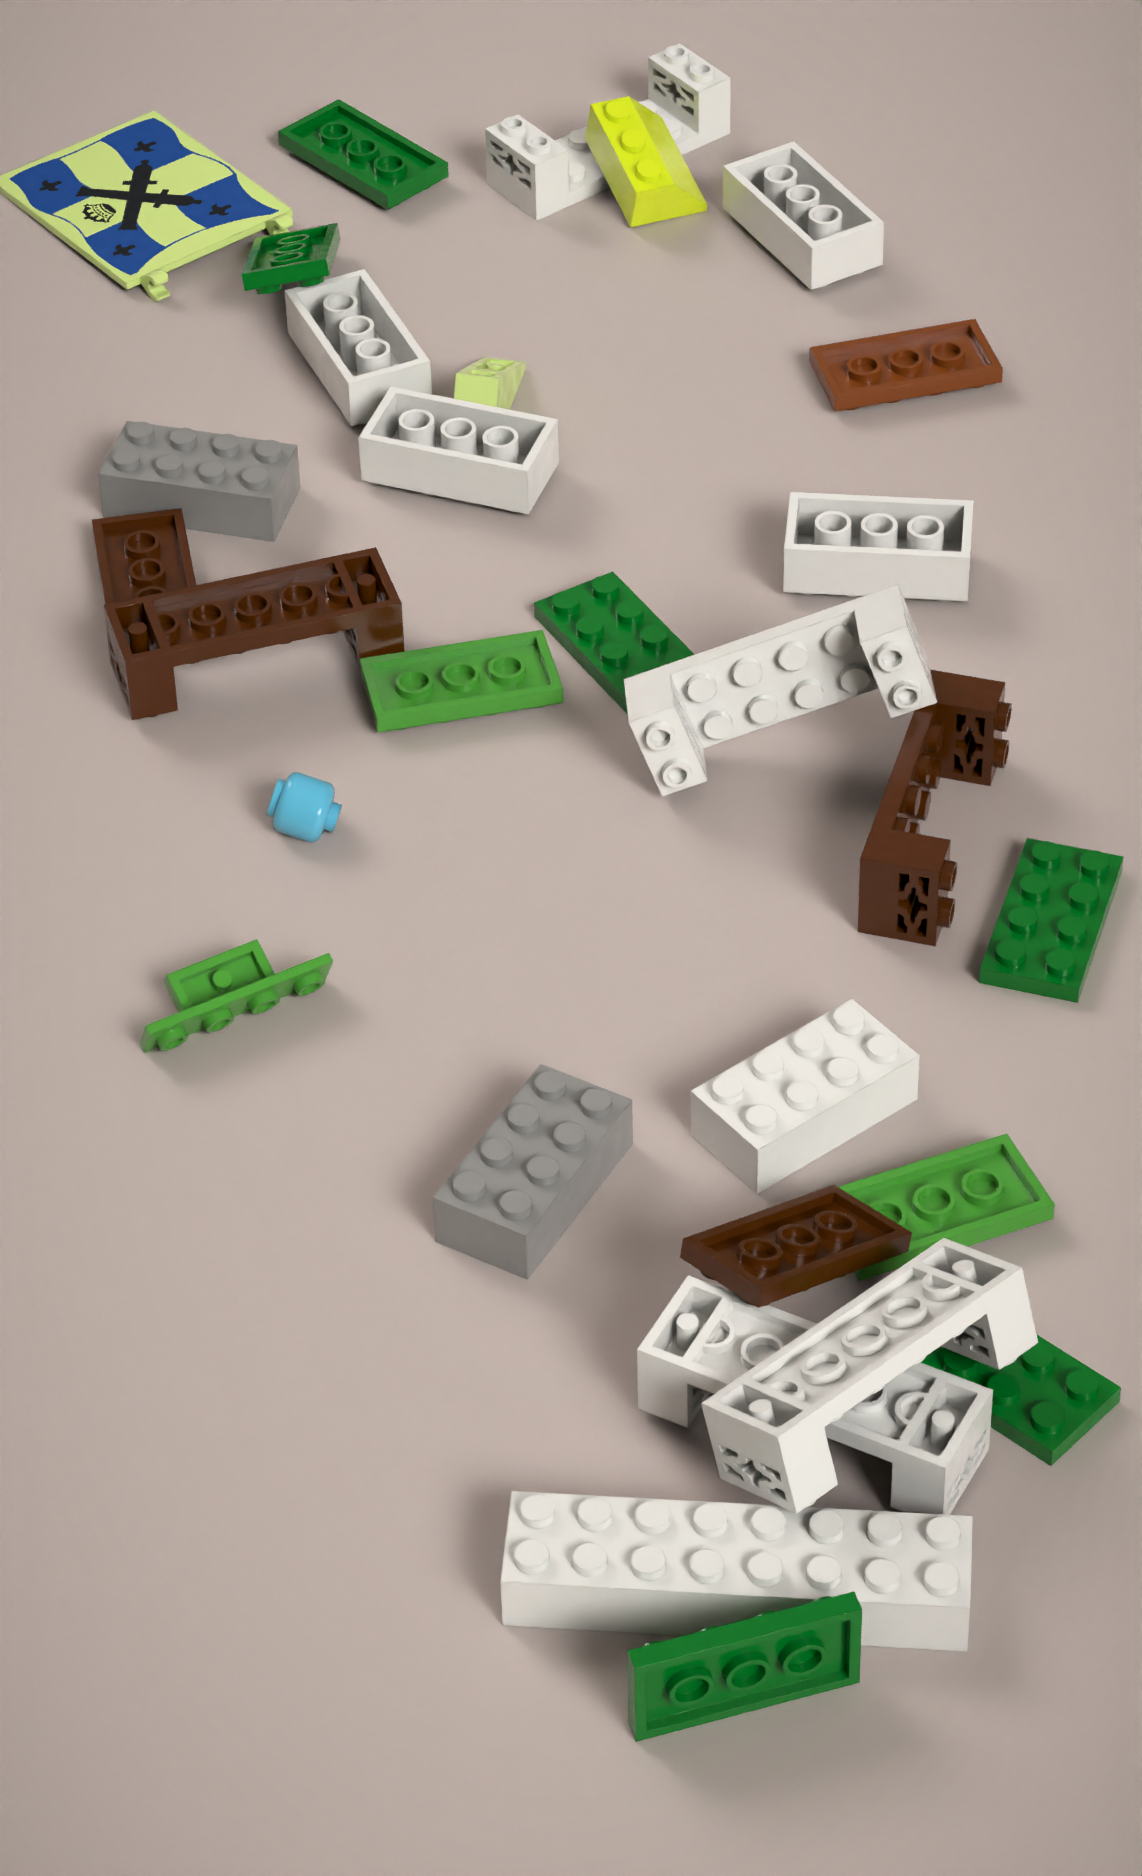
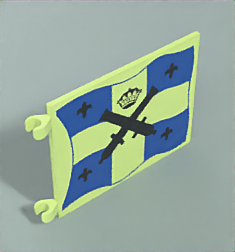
[0,110,293,302]

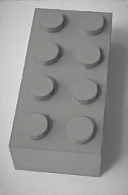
[98,421,301,542]
[433,1064,633,1280]

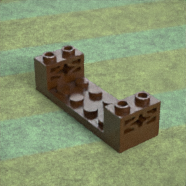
[104,547,404,720]
[858,669,1012,947]

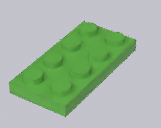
[359,630,563,732]
[838,1133,1055,1281]

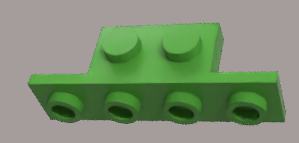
[140,939,333,1053]

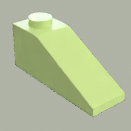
[454,357,526,410]

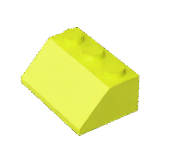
[585,96,708,228]

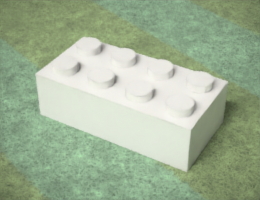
[723,141,884,290]
[285,269,432,426]
[358,386,559,514]
[783,492,974,602]
[691,999,920,1194]

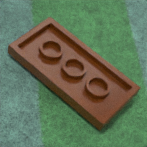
[809,319,1003,411]

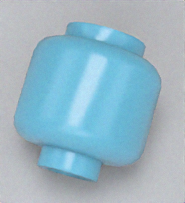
[267,772,342,843]

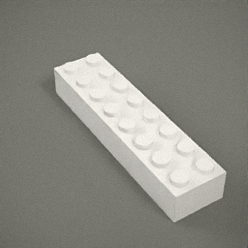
[500,1491,973,1652]

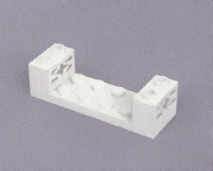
[485,43,731,221]
[624,584,937,796]
[701,1238,1038,1514]
[637,1275,993,1515]

